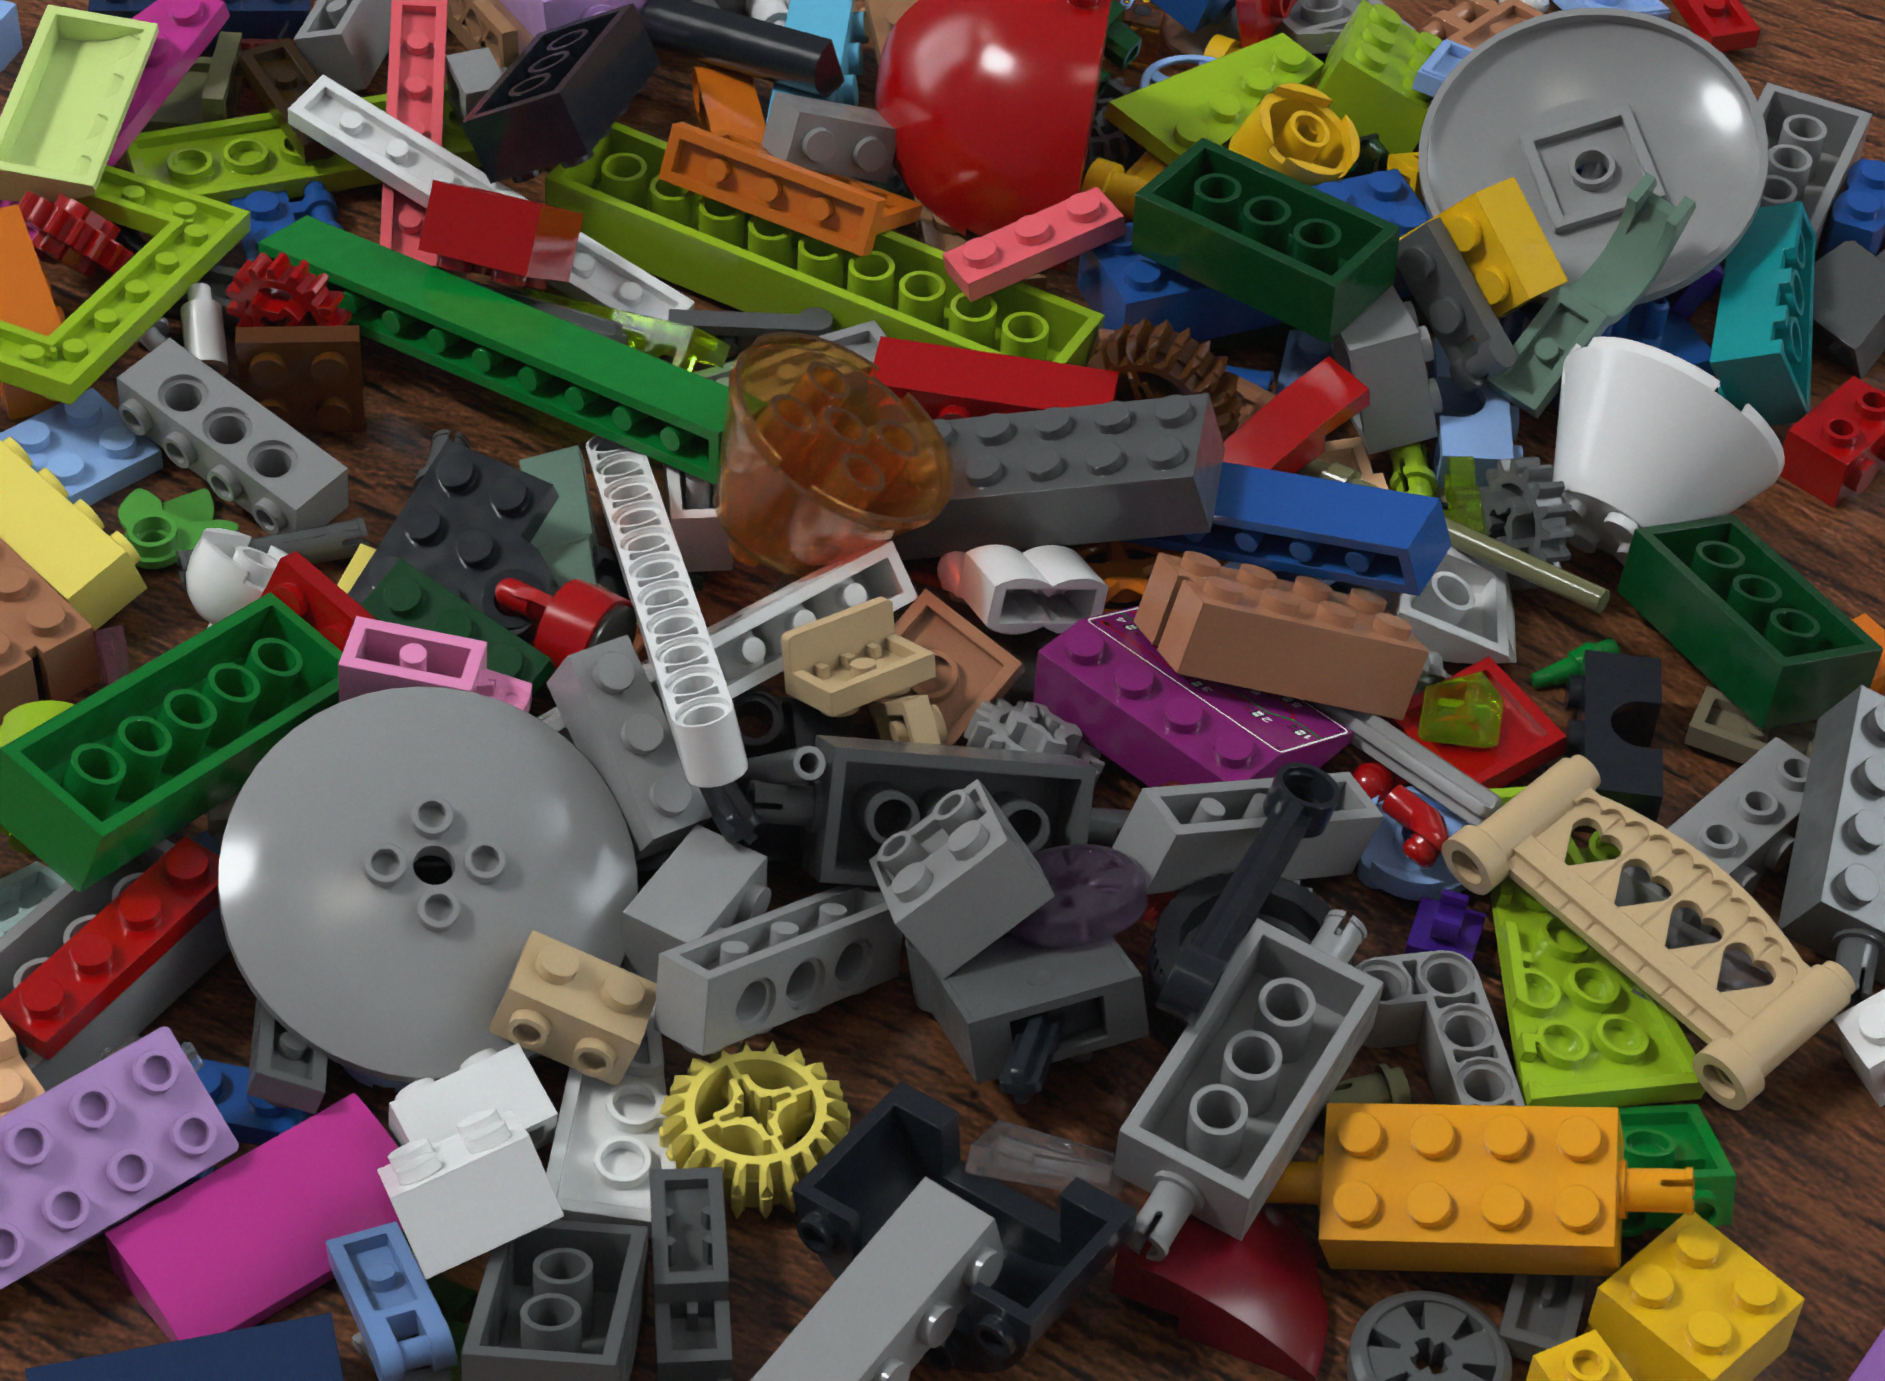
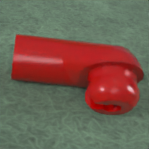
[1382,785,1449,869]

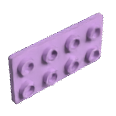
[0,1026,239,1290]

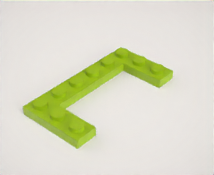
[0,164,250,405]

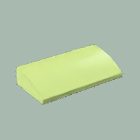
[0,4,159,202]

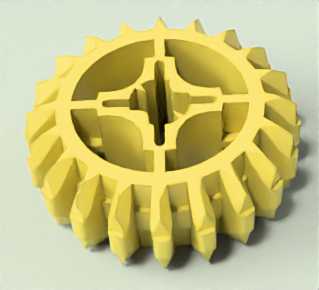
[659,1039,851,1220]

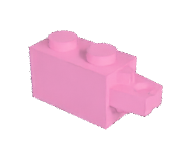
[338,616,532,713]

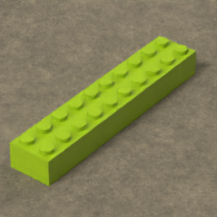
[545,122,1105,367]

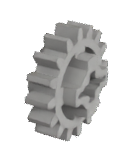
[964,698,1105,787]

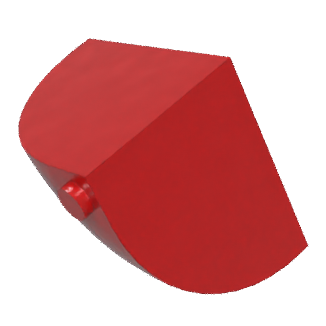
[875,0,1112,272]

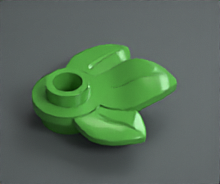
[118,488,239,569]

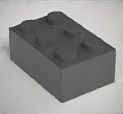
[461,1220,648,1381]

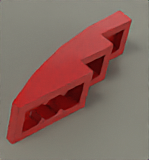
[1223,356,1370,474]

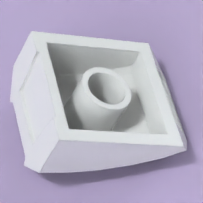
[1362,547,1517,664]

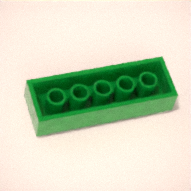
[0,592,343,893]

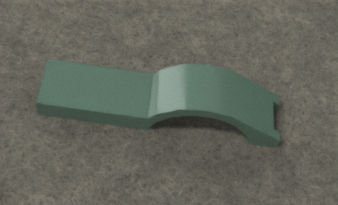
[1487,172,1696,419]
[519,445,599,675]

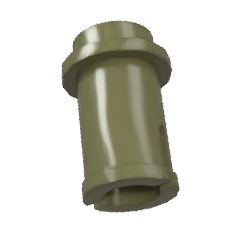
[1321,1063,1411,1120]

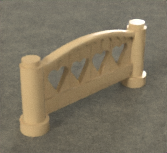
[1442,755,1856,1110]

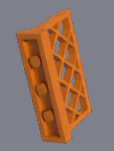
[658,122,923,257]

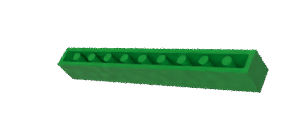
[258,215,765,486]

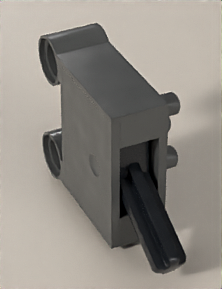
[905,888,1149,1104]

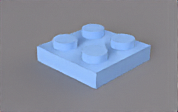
[0,387,164,506]

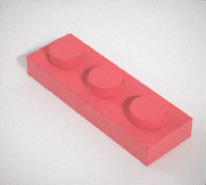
[942,187,1127,302]

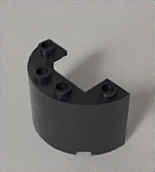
[792,1081,1137,1373]

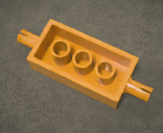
[1264,1103,1695,1276]

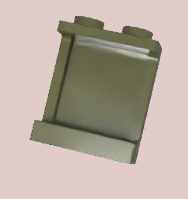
[140,31,246,133]

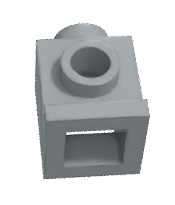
[446,47,507,139]

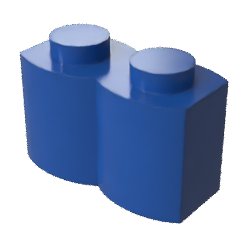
[1819,158,1885,259]

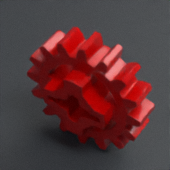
[19,191,135,279]
[225,252,353,331]

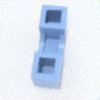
[1427,338,1523,489]

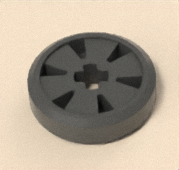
[1346,1291,1512,1381]

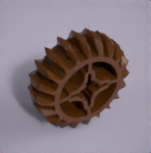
[1086,318,1244,442]

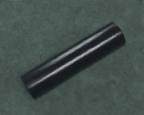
[639,0,845,97]

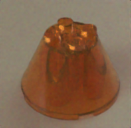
[713,332,955,577]

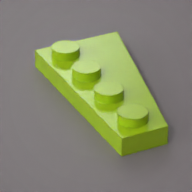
[1104,33,1325,166]

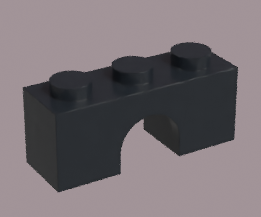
[1564,650,1663,833]

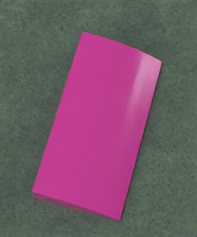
[105,1092,406,1342]

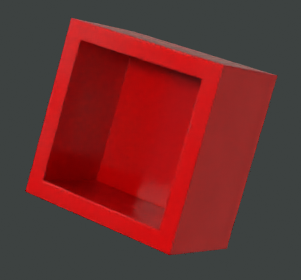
[418,180,584,290]

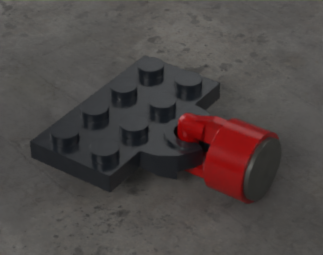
[348,439,637,674]

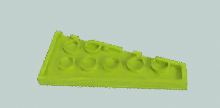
[1489,786,1706,1107]

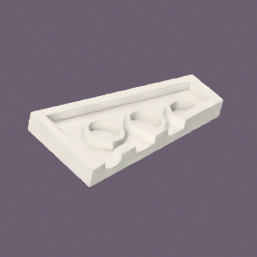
[546,1005,676,1239]

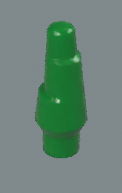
[1530,637,1621,690]

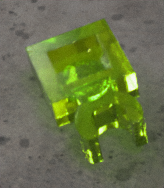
[1443,456,1484,548]

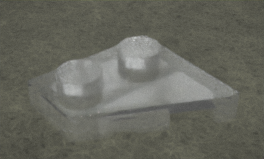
[965,1120,1128,1198]

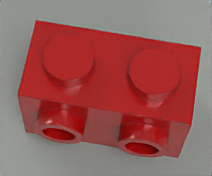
[1780,376,1885,508]

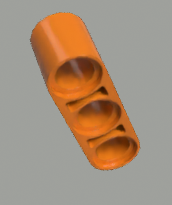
[692,65,766,143]

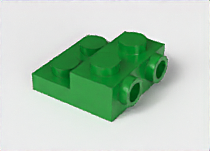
[1618,1104,1736,1237]

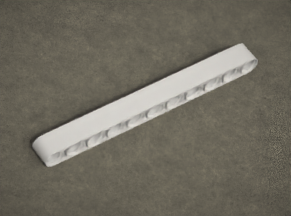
[586,435,748,788]

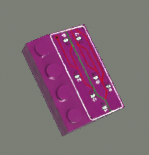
[1033,606,1354,787]

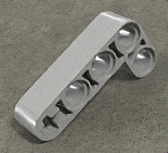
[1355,950,1525,1106]

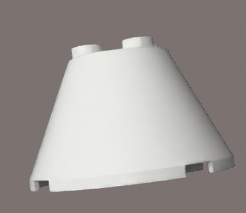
[1552,336,1785,565]

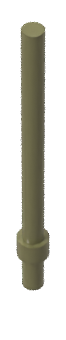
[1294,459,1610,613]

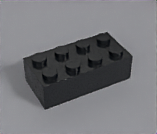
[461,3,660,184]

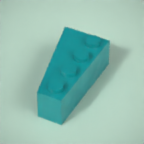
[1710,201,1816,426]

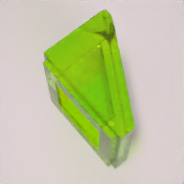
[1418,671,1503,748]

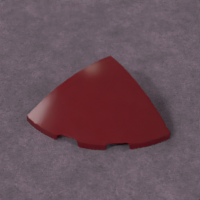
[1111,1193,1327,1381]

